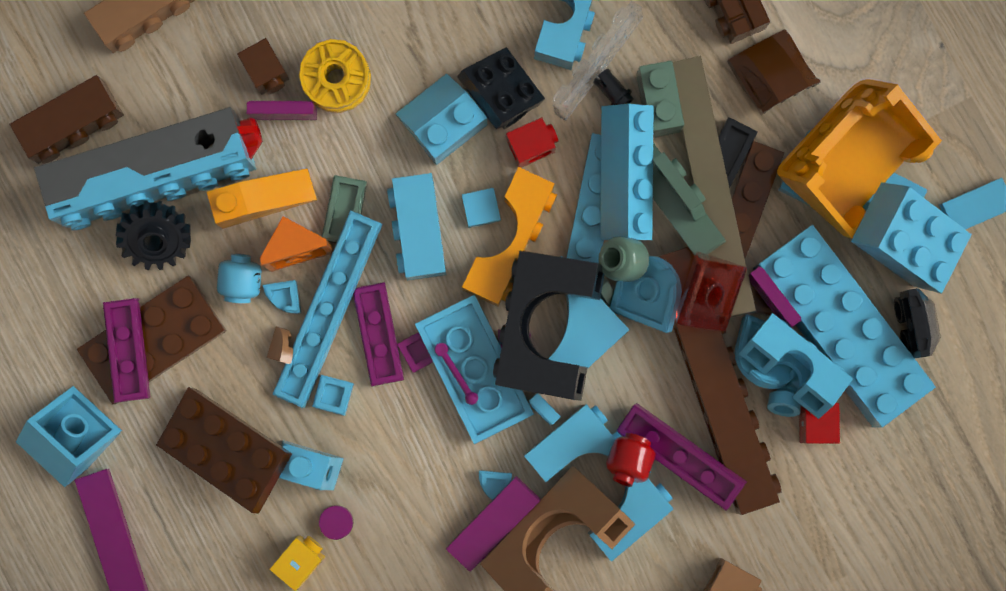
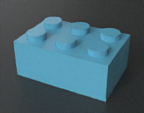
[851,182,972,294]

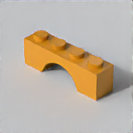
[462,167,557,307]

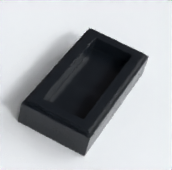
[718,117,758,188]

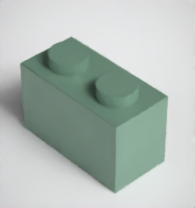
[636,61,684,138]

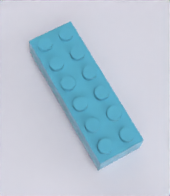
[753,224,936,428]

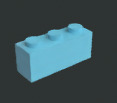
[387,173,447,281]

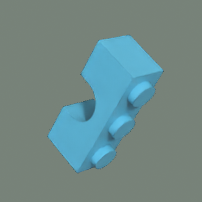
[534,0,599,70]
[739,313,853,419]

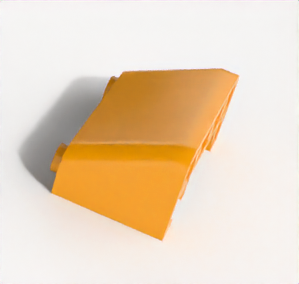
[777,79,942,239]

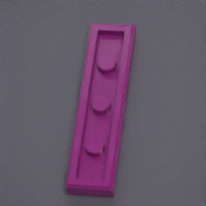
[616,403,747,511]
[75,469,149,591]

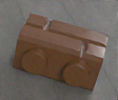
[704,0,770,44]

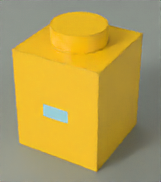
[269,535,325,591]

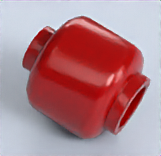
[606,433,656,487]

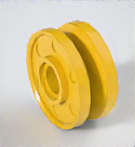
[299,39,371,113]

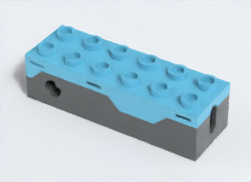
[34,107,263,231]

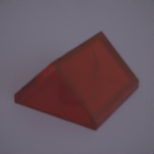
[675,251,747,331]

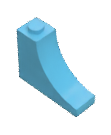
[548,256,629,368]

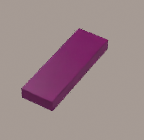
[353,282,404,387]
[103,298,150,403]
[446,476,540,572]

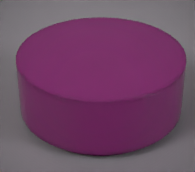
[319,505,354,540]

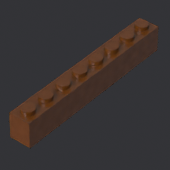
[659,247,782,515]

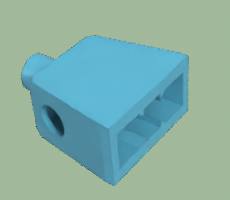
[279,440,344,490]

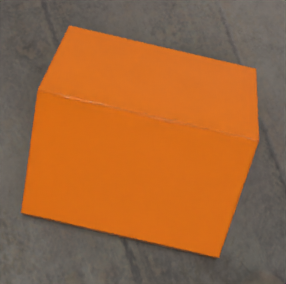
[260,216,334,272]

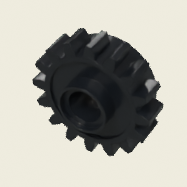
[116,201,191,270]

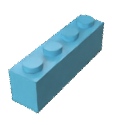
[601,104,654,240]

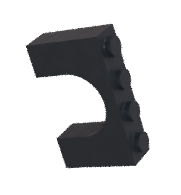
[493,251,604,401]

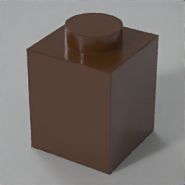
[237,38,289,95]

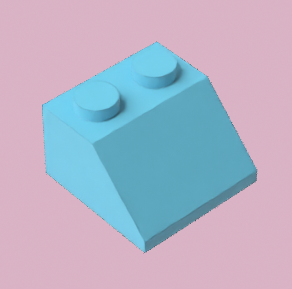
[396,74,488,165]
[16,386,122,487]

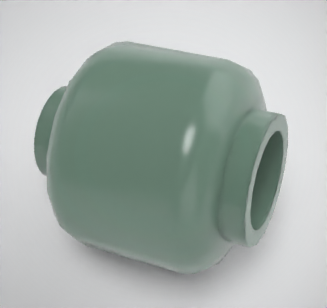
[599,237,649,282]

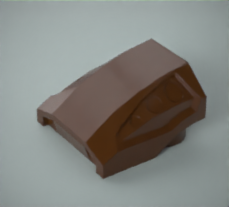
[727,29,821,115]

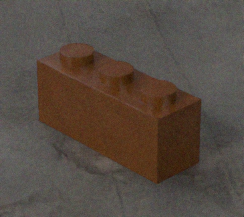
[9,75,124,164]

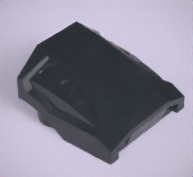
[894,288,941,359]

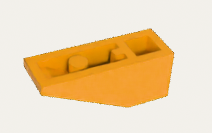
[206,168,317,229]

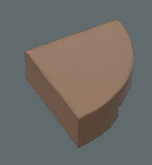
[267,326,293,364]

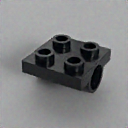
[457,47,545,130]

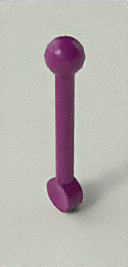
[435,343,478,405]

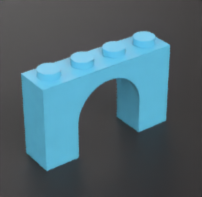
[524,404,673,562]

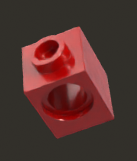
[506,117,559,168]

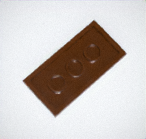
[77,275,227,405]
[156,387,292,514]

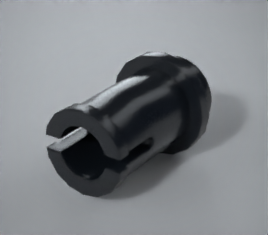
[593,68,634,105]

